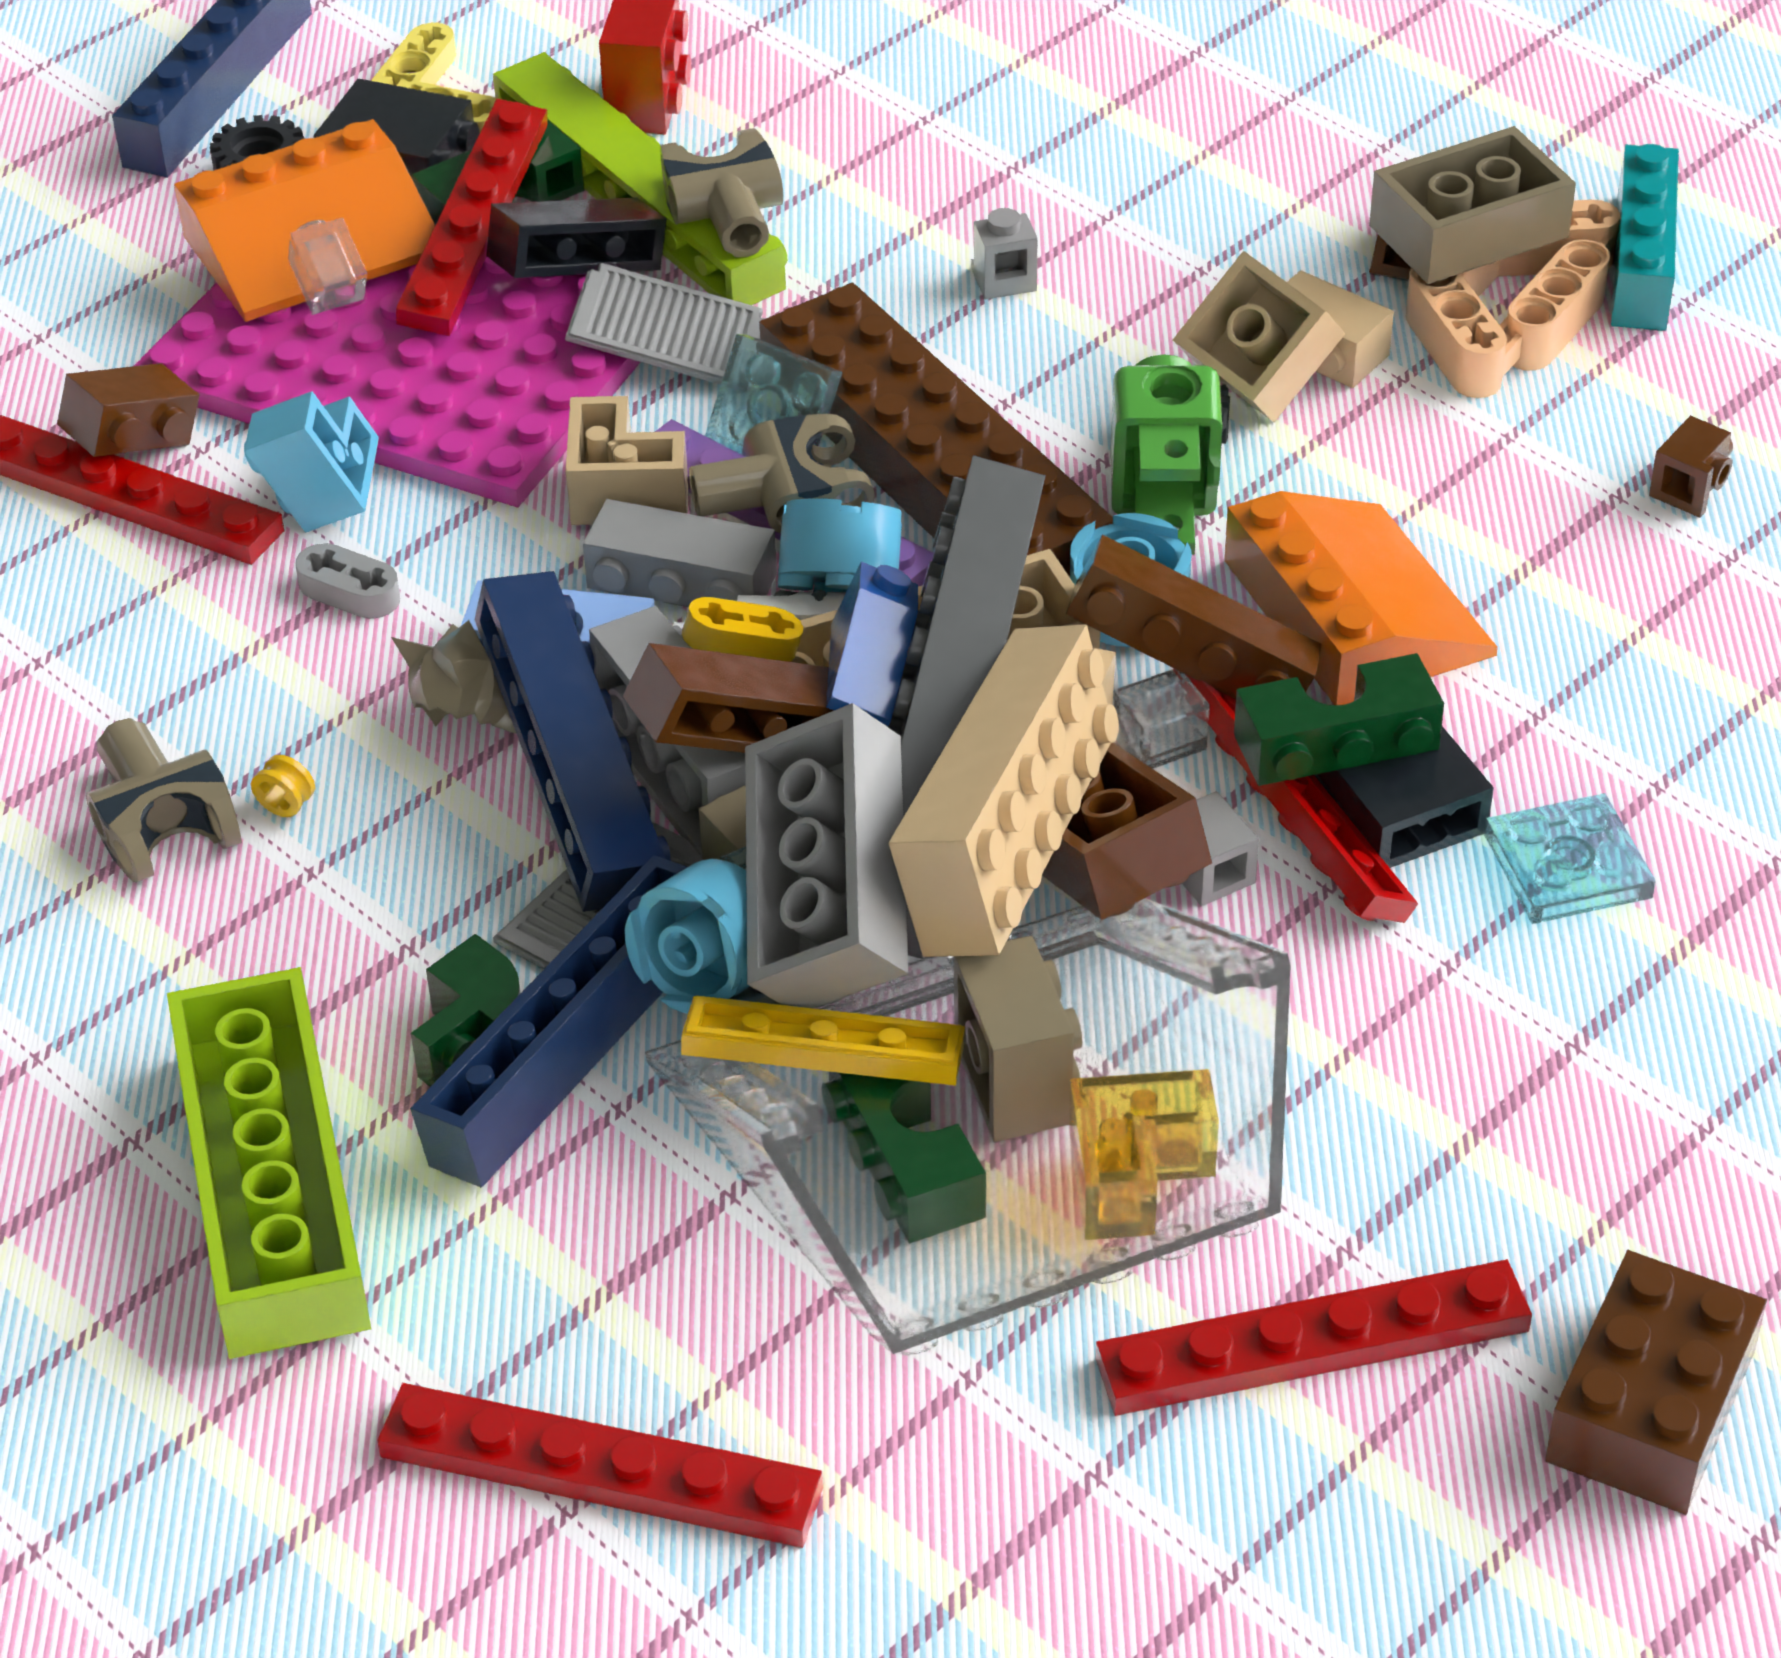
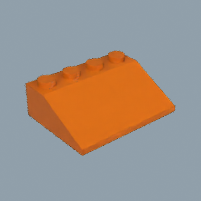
[174,119,435,322]
[1224,491,1498,705]

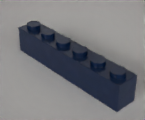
[112,0,312,178]
[474,571,671,912]
[410,855,687,1188]

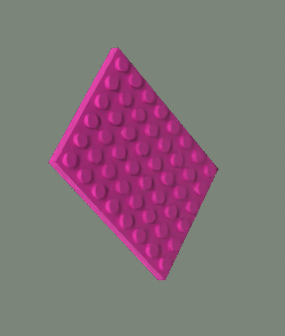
[134,257,641,508]

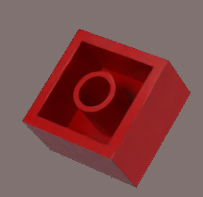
[599,0,691,135]

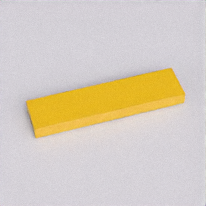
[681,995,965,1086]

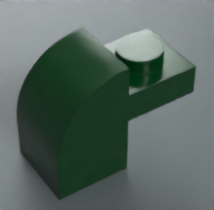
[411,933,521,1087]

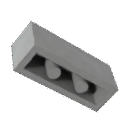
[583,499,777,607]

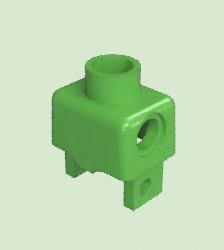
[1110,354,1222,555]

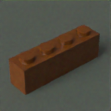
[1066,534,1322,699]
[623,643,834,753]

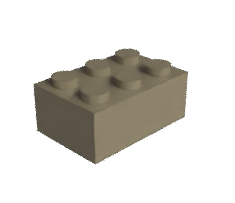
[1369,126,1576,284]

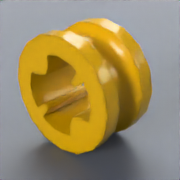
[250,755,316,817]

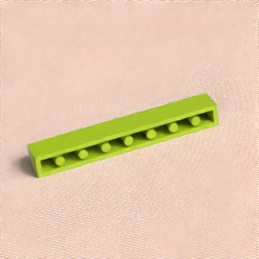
[492,52,788,305]

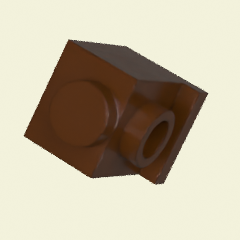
[1649,415,1733,518]

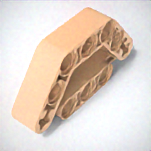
[1405,199,1620,398]

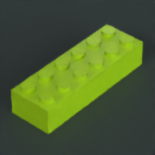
[166,967,372,1359]

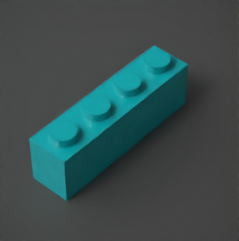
[1611,144,1679,331]

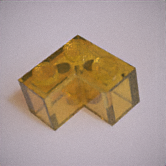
[1069,1069,1219,1240]

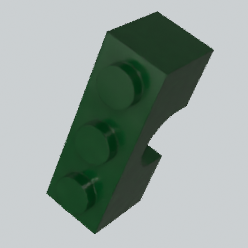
[411,119,584,226]
[1234,653,1445,786]
[821,1072,986,1244]

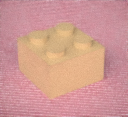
[1172,250,1346,422]

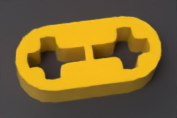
[681,597,803,662]

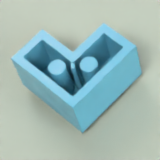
[244,391,379,533]

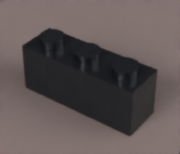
[486,197,667,278]

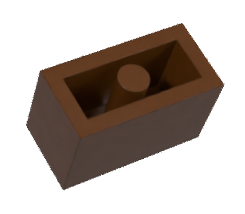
[57,363,200,457]

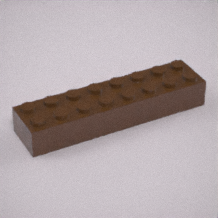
[759,282,1113,577]

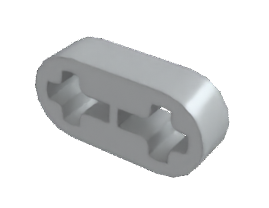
[295,543,400,619]

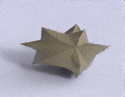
[391,620,516,734]

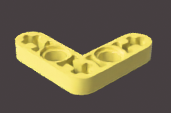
[371,22,497,134]

